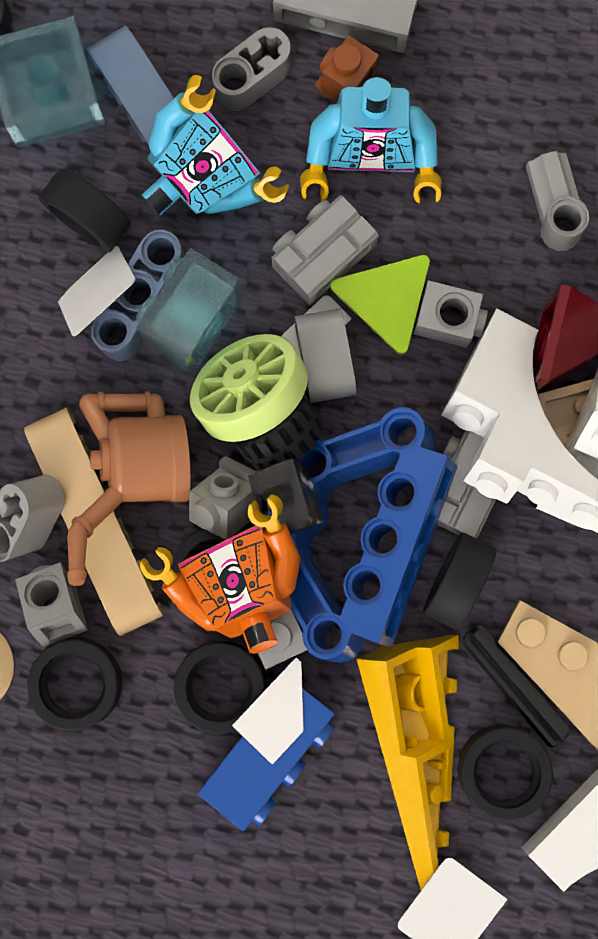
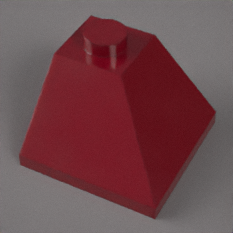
[533,284,598,393]

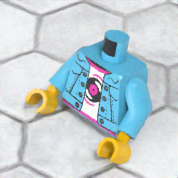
[141,75,290,215]
[300,77,442,204]

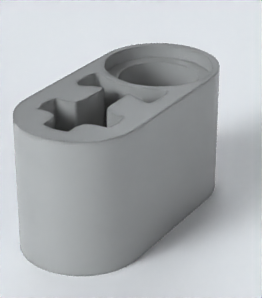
[212,27,291,111]
[294,308,357,403]
[0,475,64,562]

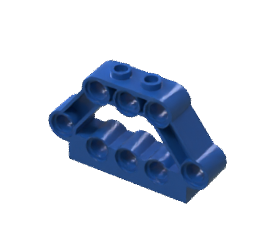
[264,407,458,663]

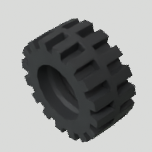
[233,395,324,475]

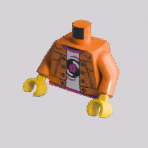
[140,495,301,654]

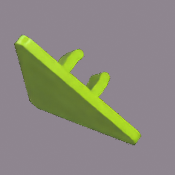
[330,255,430,355]

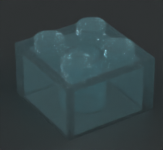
[0,16,106,148]
[136,247,244,376]

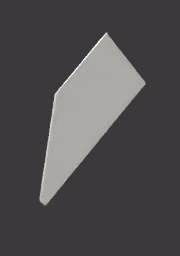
[232,658,303,764]

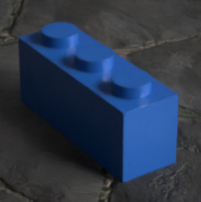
[197,686,336,832]

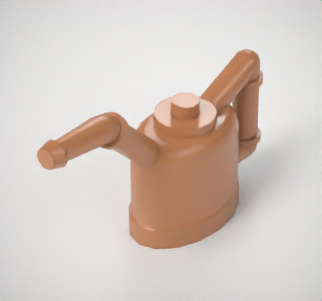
[67,391,191,586]

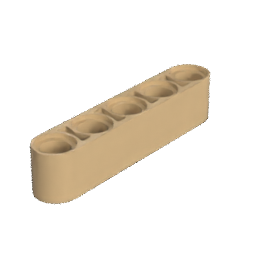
[24,407,164,636]

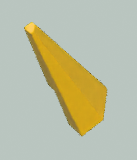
[356,635,459,890]

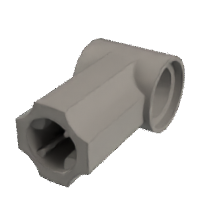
[526,151,589,251]

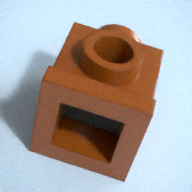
[314,35,379,102]

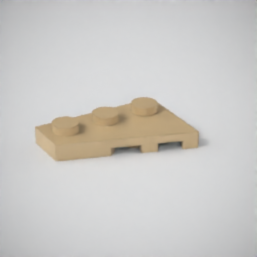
[496,600,598,751]

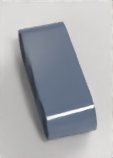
[86,25,174,143]
[91,230,187,361]

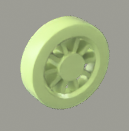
[190,334,308,442]

